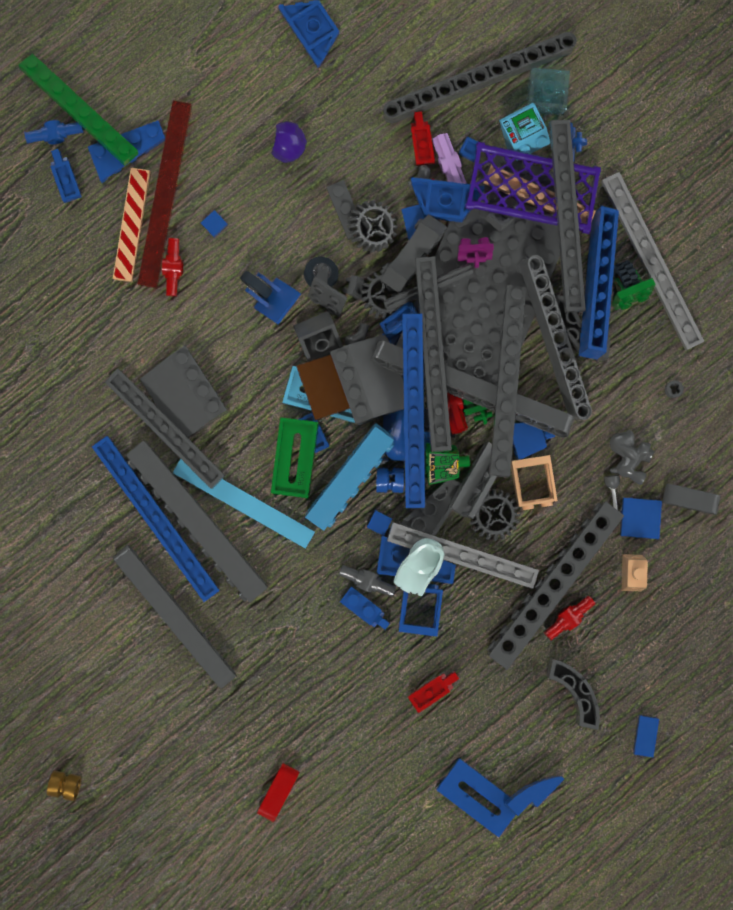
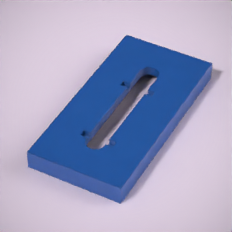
[436,758,515,838]

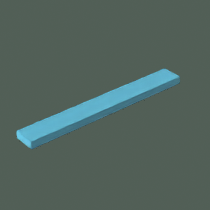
[173,459,315,549]

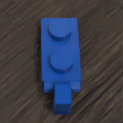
[50,149,82,203]
[340,586,390,630]

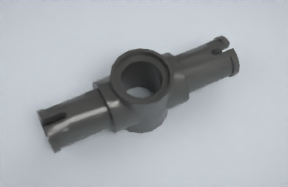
[338,565,396,597]

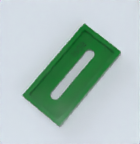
[271,417,319,498]

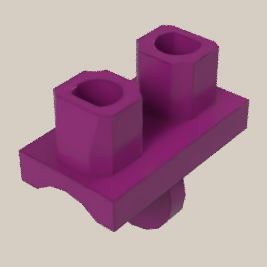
[457,237,494,268]

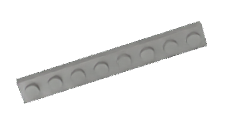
[387,522,539,589]

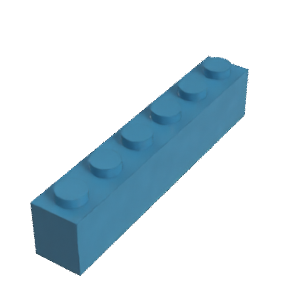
[305,423,395,531]

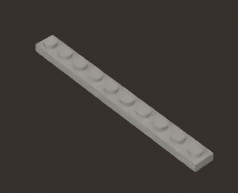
[601,172,704,351]

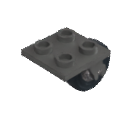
[304,257,347,317]

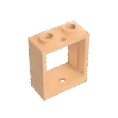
[511,455,558,510]

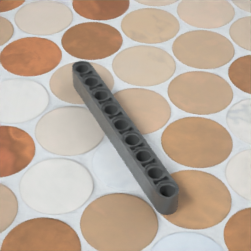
[520,255,592,420]
[112,544,237,689]

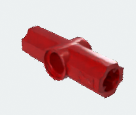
[447,393,468,434]

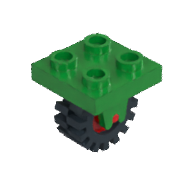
[612,260,656,310]

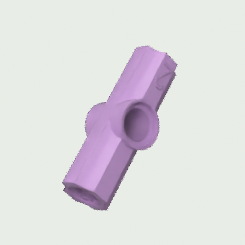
[432,133,467,184]

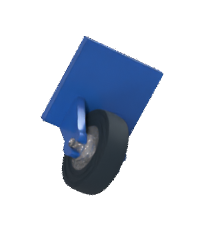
[240,271,301,324]

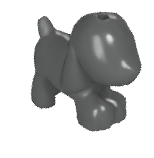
[610,430,655,485]

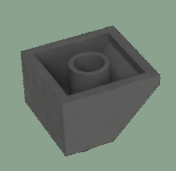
[293,311,343,362]

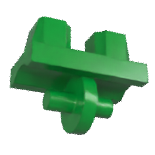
[463,399,493,425]

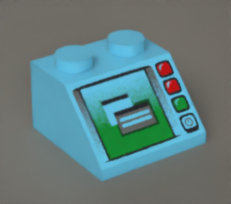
[499,103,551,161]

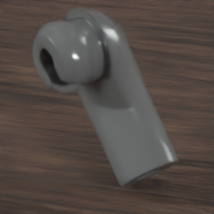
[407,165,430,190]

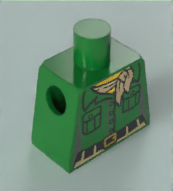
[426,443,470,485]

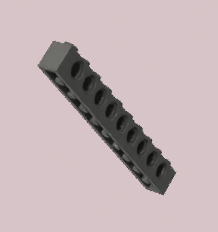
[487,501,624,670]

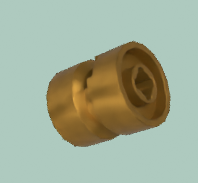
[47,770,81,801]

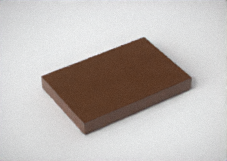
[296,355,350,421]

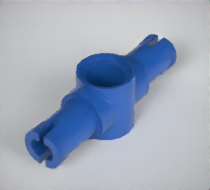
[24,120,84,145]

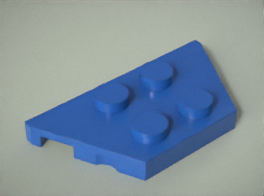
[278,0,339,68]
[411,177,485,223]

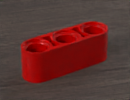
[257,763,300,822]

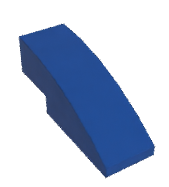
[504,775,564,816]

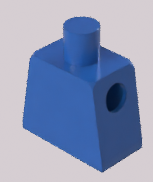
[513,423,555,460]

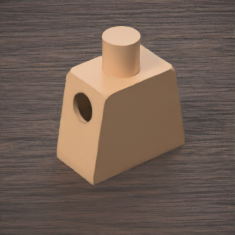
[621,554,648,591]

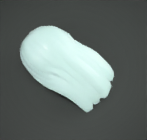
[394,538,444,596]

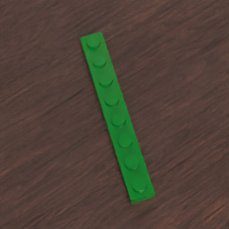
[19,53,138,166]

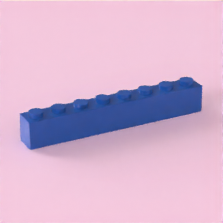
[579,206,619,360]

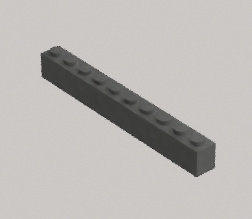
[126,440,269,603]

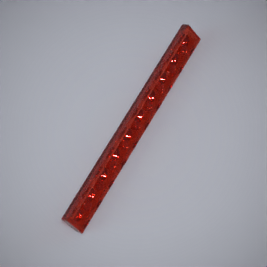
[137,100,192,289]

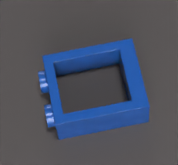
[398,584,443,637]

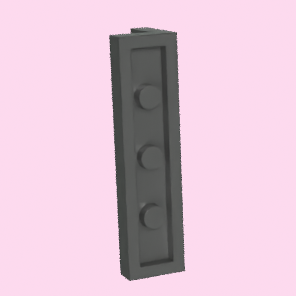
[448,441,497,519]

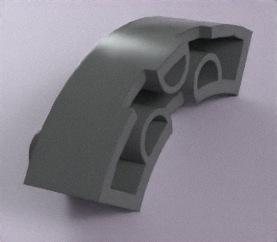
[381,215,448,293]
[555,295,610,361]
[546,657,600,730]

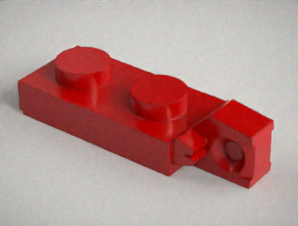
[411,111,435,166]
[407,671,459,713]

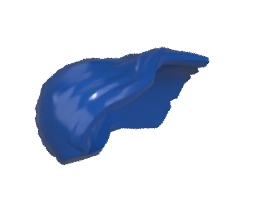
[383,409,405,461]

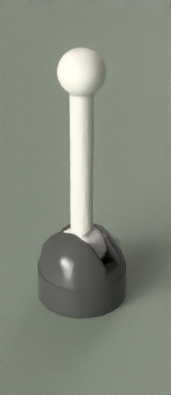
[604,475,620,510]

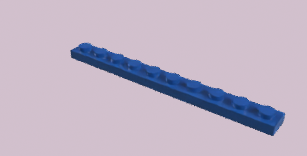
[403,313,425,508]
[92,436,220,602]

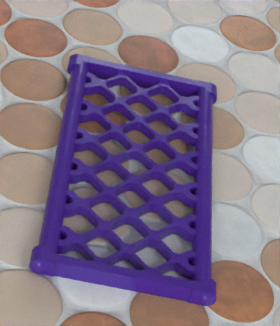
[465,141,601,234]

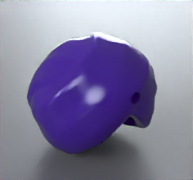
[271,121,307,163]

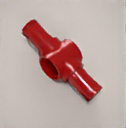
[162,238,183,297]
[544,596,596,640]

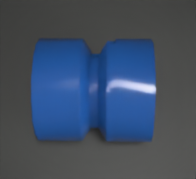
[376,468,404,493]

